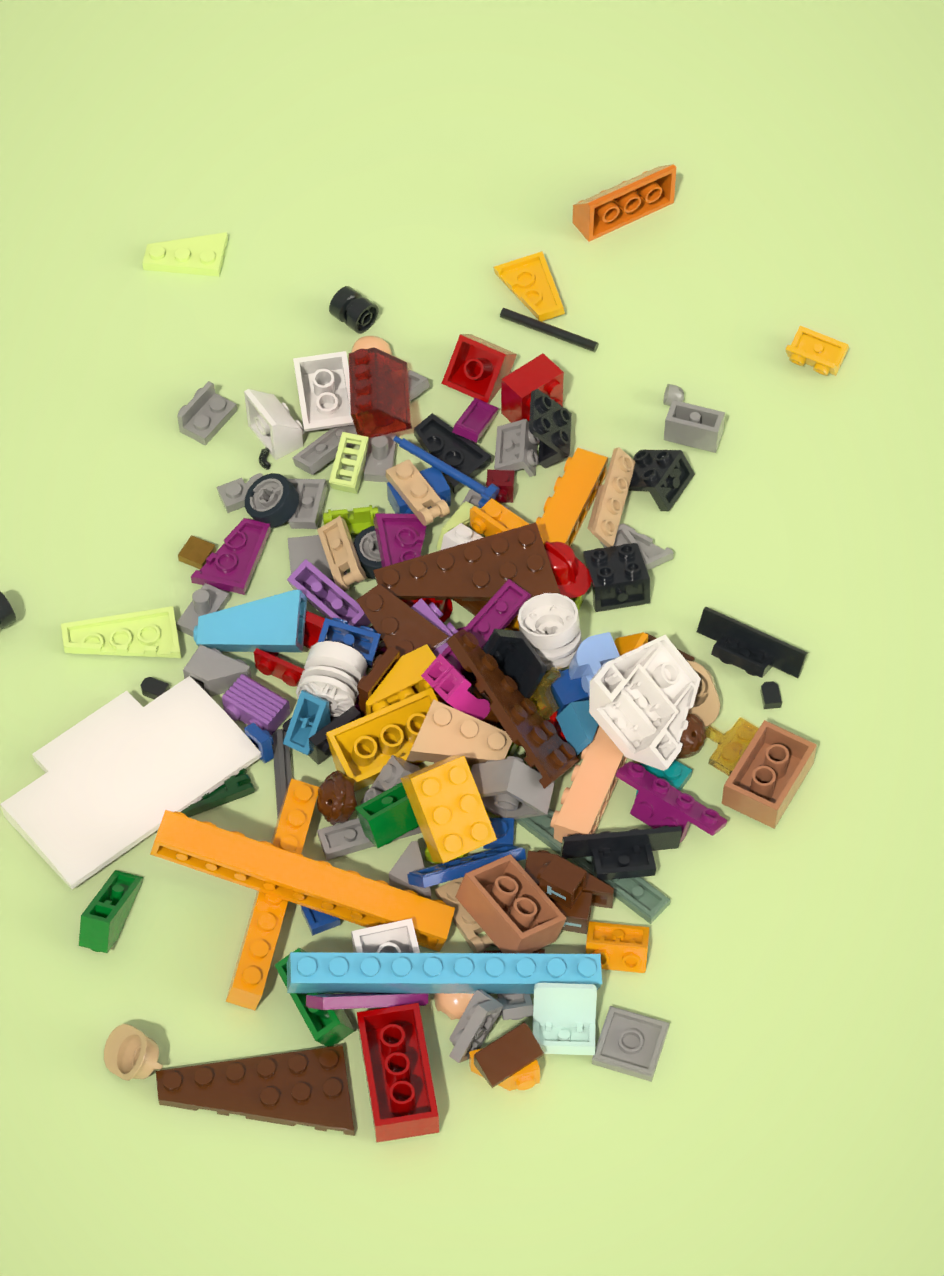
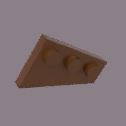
[356,584,450,658]

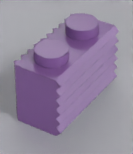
[222,674,290,735]

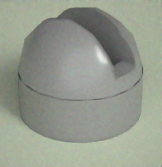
[663,384,684,406]

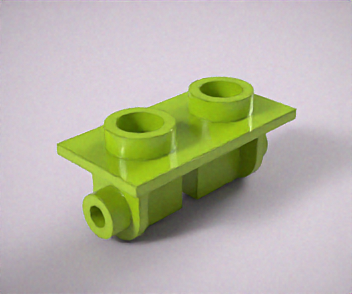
[323,505,378,535]

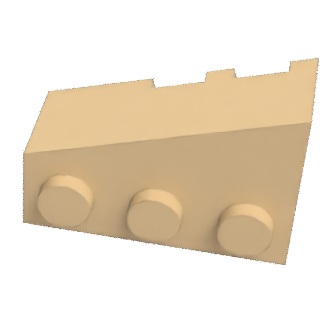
[406,700,512,768]

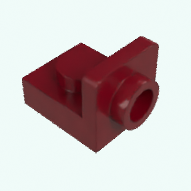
[486,469,515,503]

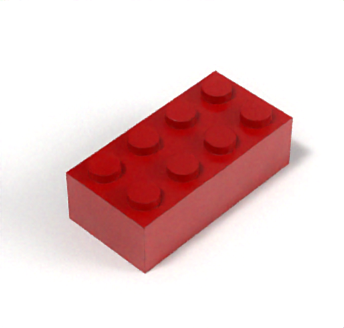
[357,1003,439,1143]

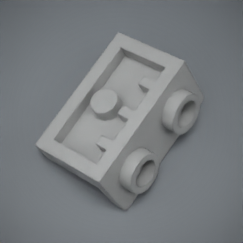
[177,381,237,446]
[494,419,540,477]
[449,989,504,1063]

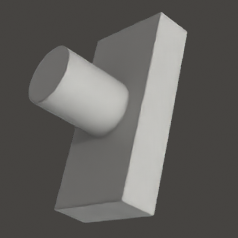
[364,432,397,482]
[176,583,230,637]

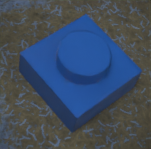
[244,722,274,763]
[483,817,514,849]
[301,906,341,936]

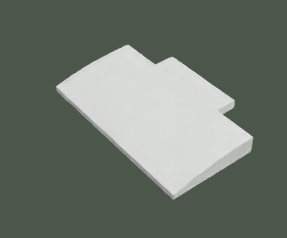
[0,676,261,889]

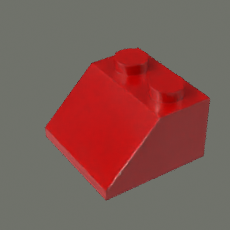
[441,334,517,404]

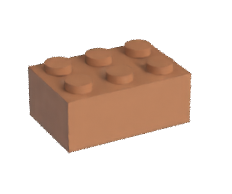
[722,720,817,829]
[455,854,567,954]

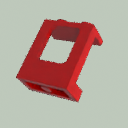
[254,610,325,687]

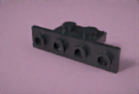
[696,607,808,678]
[560,826,682,881]

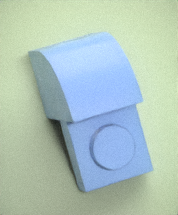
[569,632,620,697]

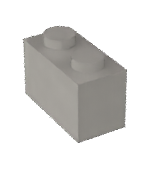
[664,400,725,453]

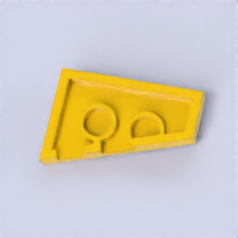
[493,251,565,321]

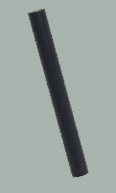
[500,308,599,352]

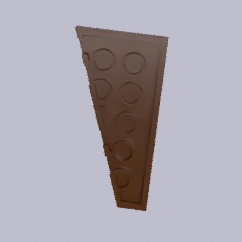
[373,522,560,601]
[446,628,579,789]
[156,1045,355,1136]

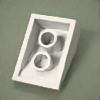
[293,351,358,432]

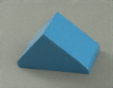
[283,690,331,755]
[556,700,598,756]

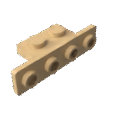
[587,447,635,547]

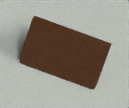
[474,1022,544,1088]

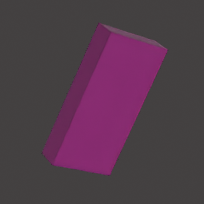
[452,398,499,443]

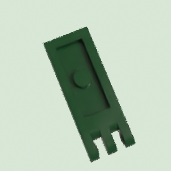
[181,768,255,817]

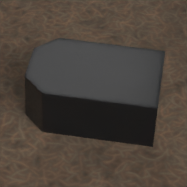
[140,677,170,699]
[760,681,782,709]

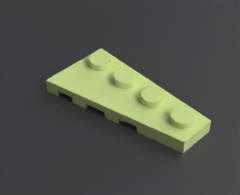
[61,606,181,658]

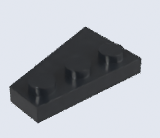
[414,413,491,494]

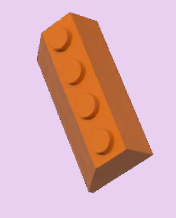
[572,164,677,242]

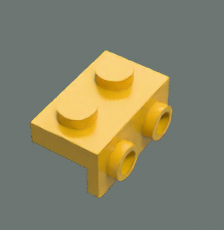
[785,326,849,376]

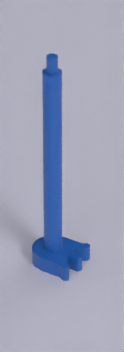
[393,436,500,508]

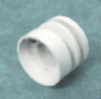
[518,593,582,670]
[296,641,368,717]

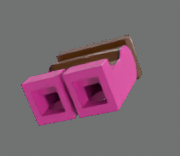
[421,654,499,726]

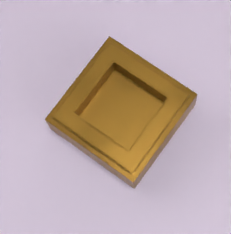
[178,535,216,569]

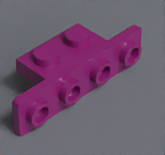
[615,761,727,843]

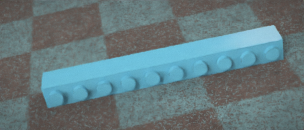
[287,952,602,994]

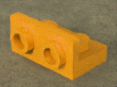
[470,498,529,536]
[585,921,650,973]

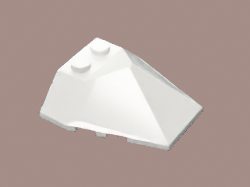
[589,635,701,771]

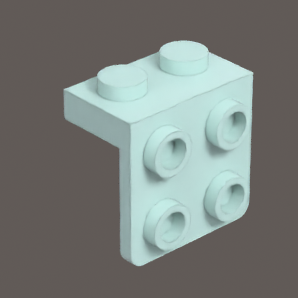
[533,983,597,1055]

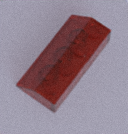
[349,347,412,438]

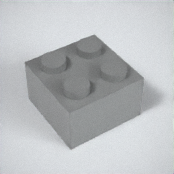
[471,756,555,819]

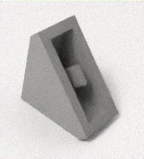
[389,841,431,900]

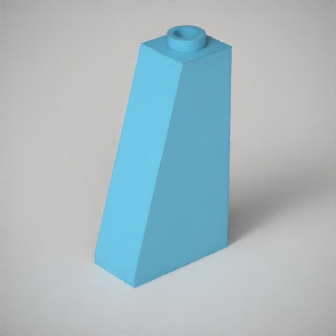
[193,590,307,653]

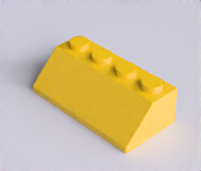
[326,688,438,792]

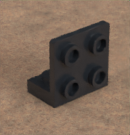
[628,449,695,511]
[583,543,650,612]

